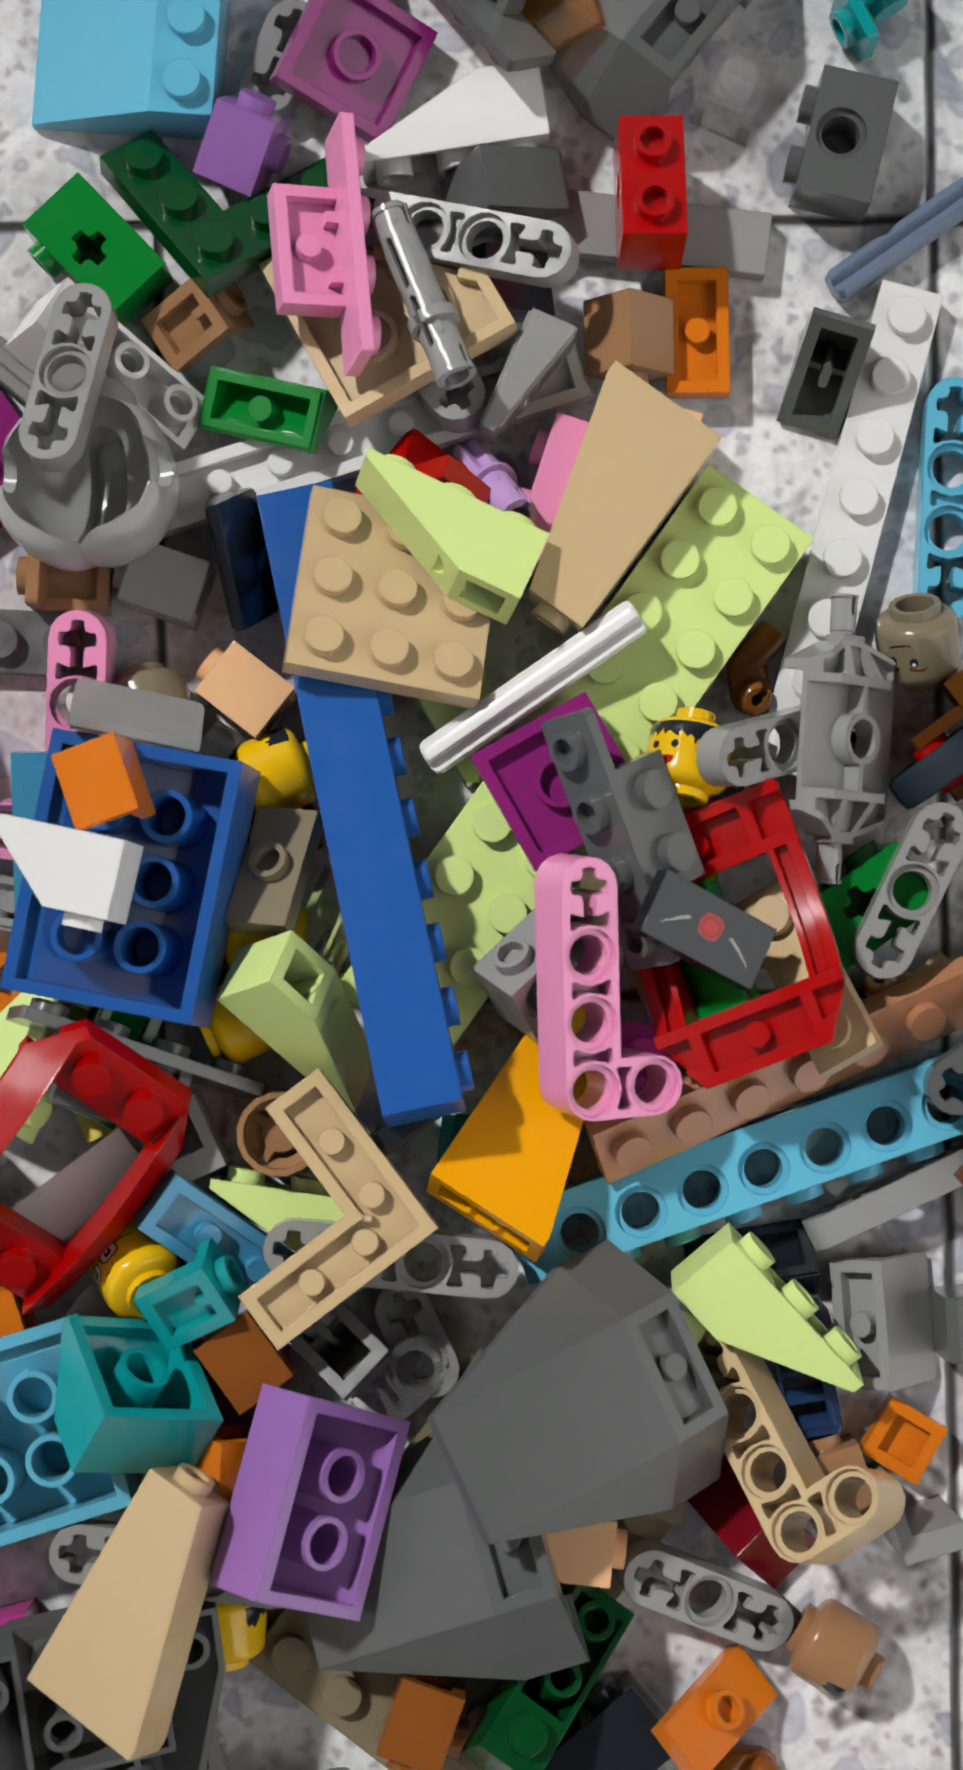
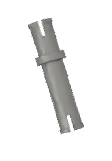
[370,200,477,390]

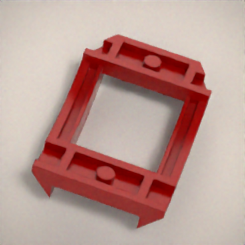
[638,777,845,1089]
[0,1019,191,1316]

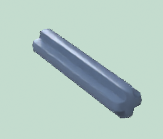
[824,176,963,303]

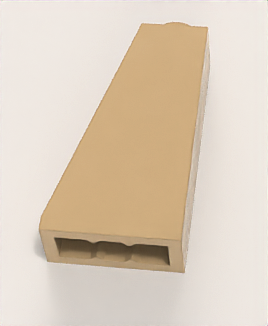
[528,360,722,635]
[27,1463,230,1761]

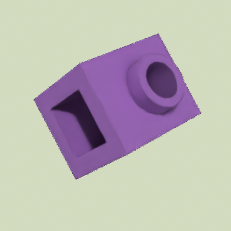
[192,88,293,197]

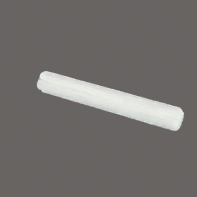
[419,601,647,774]

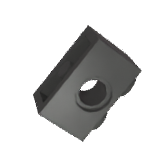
[782,64,899,224]

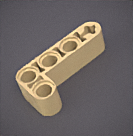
[697,1330,905,1566]

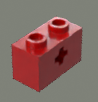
[613,115,688,270]

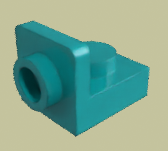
[829,0,908,62]
[134,1238,245,1352]

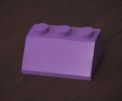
[209,1384,411,1622]

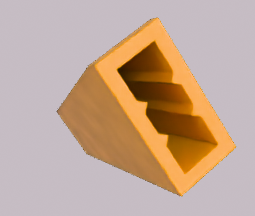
[426,1005,587,1263]

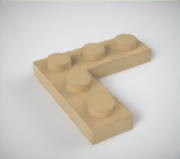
[627,879,884,1077]
[238,1068,439,1350]

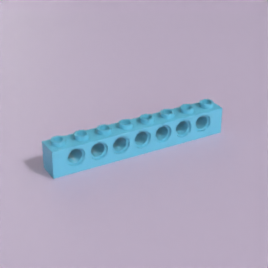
[517,1051,963,1285]

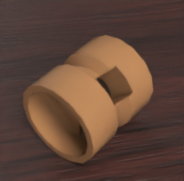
[237,1089,307,1177]

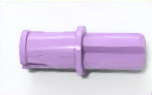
[453,437,537,523]

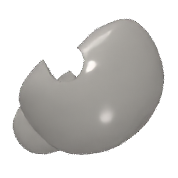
[0,377,180,571]

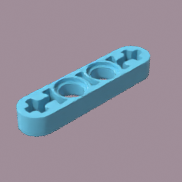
[912,377,963,619]

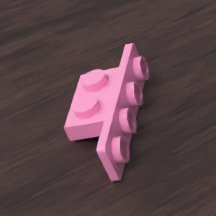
[267,112,382,377]

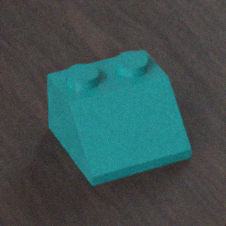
[54,1315,224,1473]

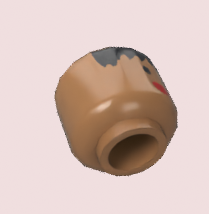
[783,1599,885,1700]

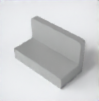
[829,1252,936,1392]
[866,1461,963,1566]

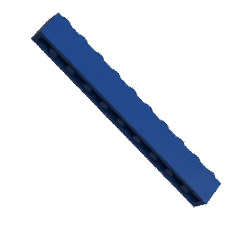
[256,480,475,1128]

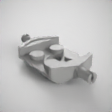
[784,593,895,884]

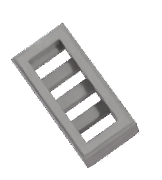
[479,308,578,445]

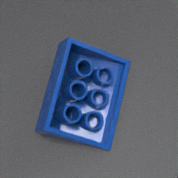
[0,728,261,1028]

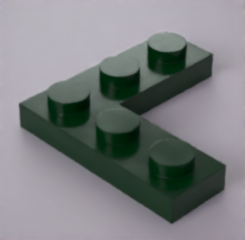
[99,130,328,298]

